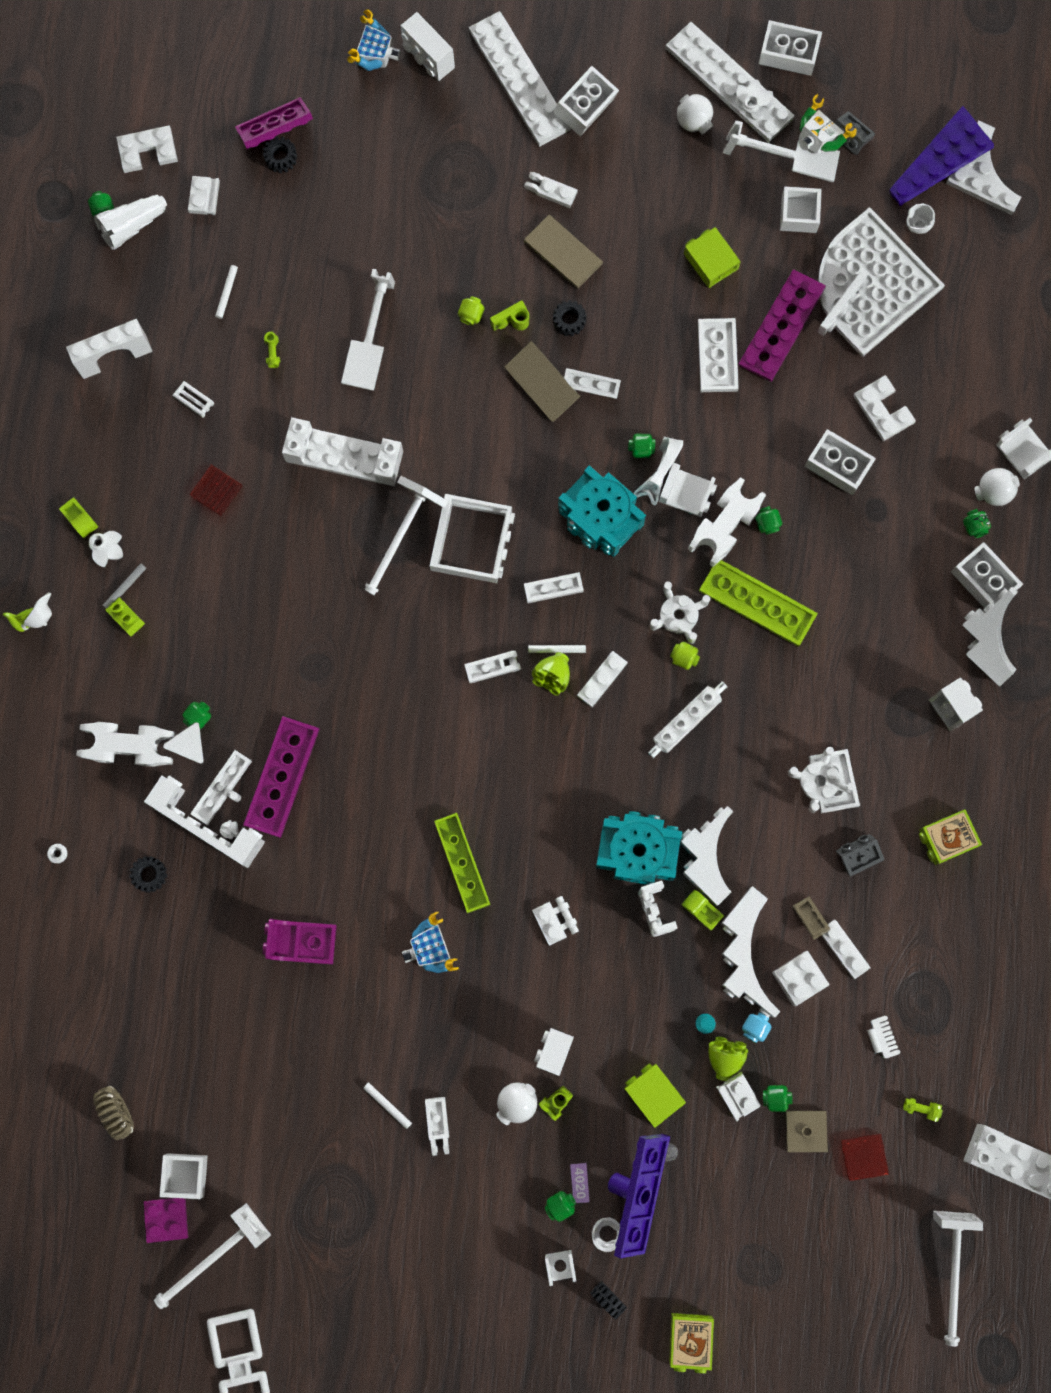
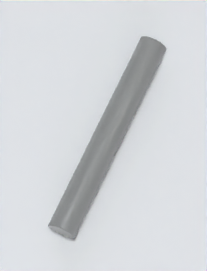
[103,564,146,609]

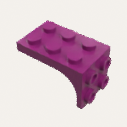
[263,919,337,964]

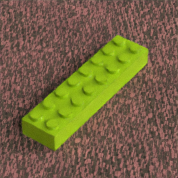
[434,813,490,913]

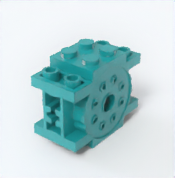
[558,465,646,557]
[596,811,682,885]

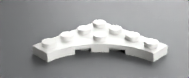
[946,121,1021,215]

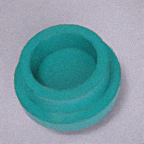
[696,1014,716,1034]

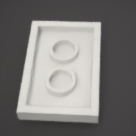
[809,749,860,814]

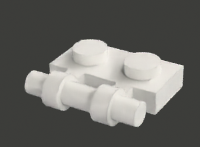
[532,896,579,946]

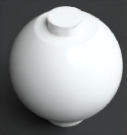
[677,94,713,135]
[975,468,1020,506]
[496,1082,537,1125]

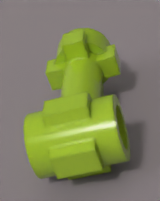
[264,332,280,368]
[903,1098,943,1122]

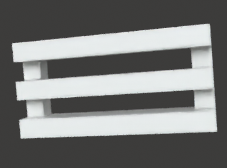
[173,381,214,418]

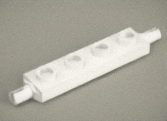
[648,681,727,758]

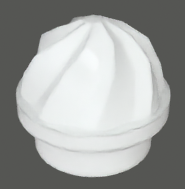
[220,820,239,840]

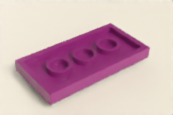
[235,97,313,149]

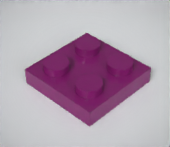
[144,1198,188,1243]

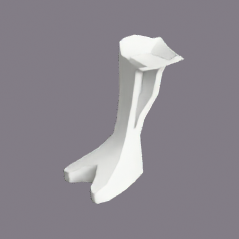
[634,436,683,505]

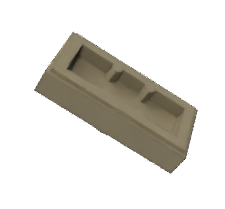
[793,896,830,940]

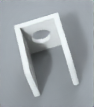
[545,1250,576,1286]

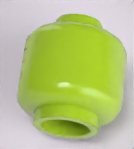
[458,296,485,326]
[670,642,700,670]

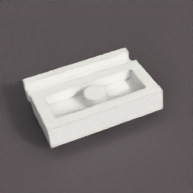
[188,176,220,215]
[717,1072,761,1121]

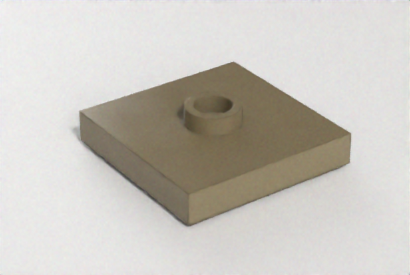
[786,1111,828,1152]

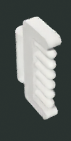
[867,1016,900,1058]

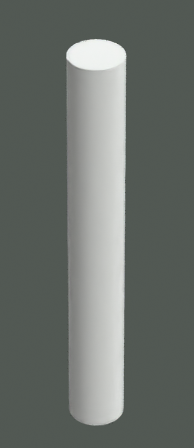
[215,265,238,319]
[528,645,586,653]
[363,1082,412,1129]

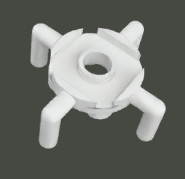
[650,582,710,644]
[788,747,855,813]
[638,881,677,937]

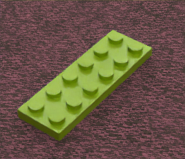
[699,560,818,647]

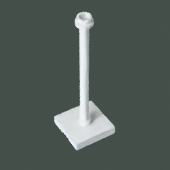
[365,476,448,595]
[154,1203,271,1309]
[933,1211,983,1346]

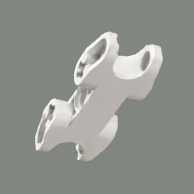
[688,477,766,567]
[76,722,176,767]

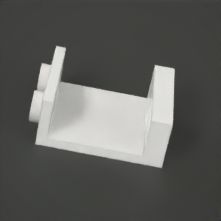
[996,418,1051,479]
[659,463,717,517]

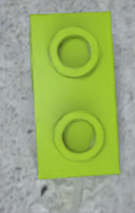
[59,497,98,538]
[106,597,145,637]
[681,890,724,931]

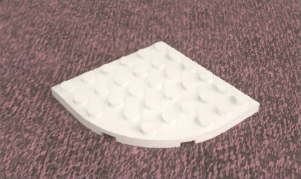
[818,207,945,357]

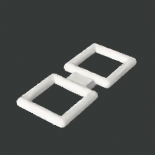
[207,1309,270,1393]

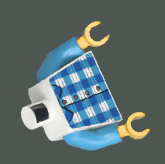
[347,10,401,71]
[402,911,459,973]

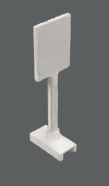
[723,121,840,182]
[341,269,395,391]

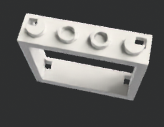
[430,494,515,583]

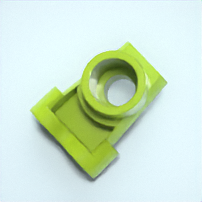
[539,1086,573,1121]

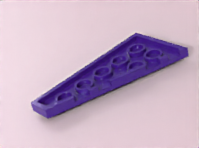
[890,106,994,206]

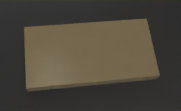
[524,215,603,289]
[505,341,580,422]

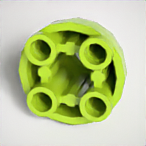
[532,652,570,696]
[708,1037,748,1081]

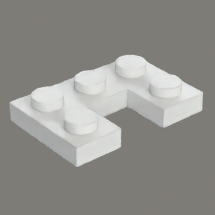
[116,125,178,173]
[853,375,916,441]

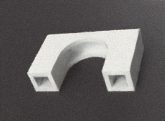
[66,319,153,379]

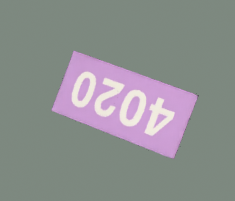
[570,1163,589,1203]

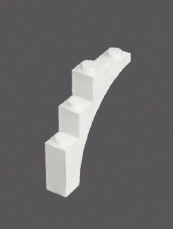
[721,886,780,1018]

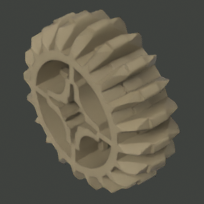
[93,1086,134,1140]

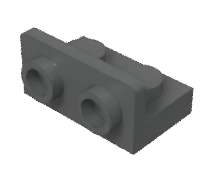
[835,111,875,155]
[836,834,885,877]

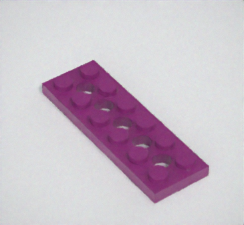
[739,269,826,382]
[244,716,320,838]

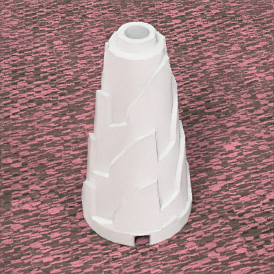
[94,195,167,250]

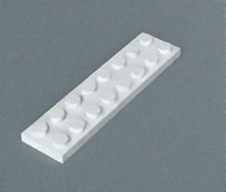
[469,11,571,147]
[665,22,795,143]

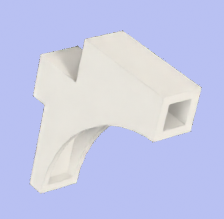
[963,587,1017,686]
[680,806,733,907]

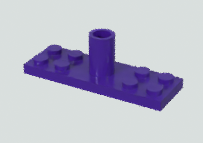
[608,1134,670,1259]

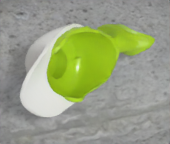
[3,592,52,632]

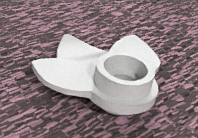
[736,80,773,113]
[89,531,123,567]

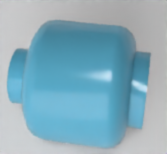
[742,1012,772,1044]

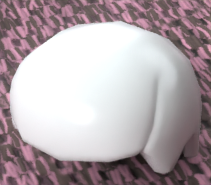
[906,203,935,234]

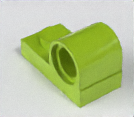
[490,301,529,331]

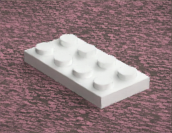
[698,318,738,392]

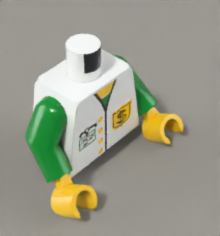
[799,94,857,154]

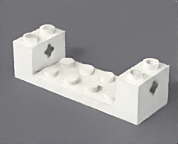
[282,417,403,486]
[144,776,265,868]
[963,1123,1051,1199]

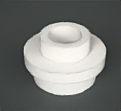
[47,844,67,863]

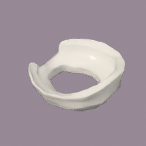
[592,1217,620,1252]

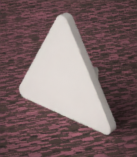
[163,723,204,763]

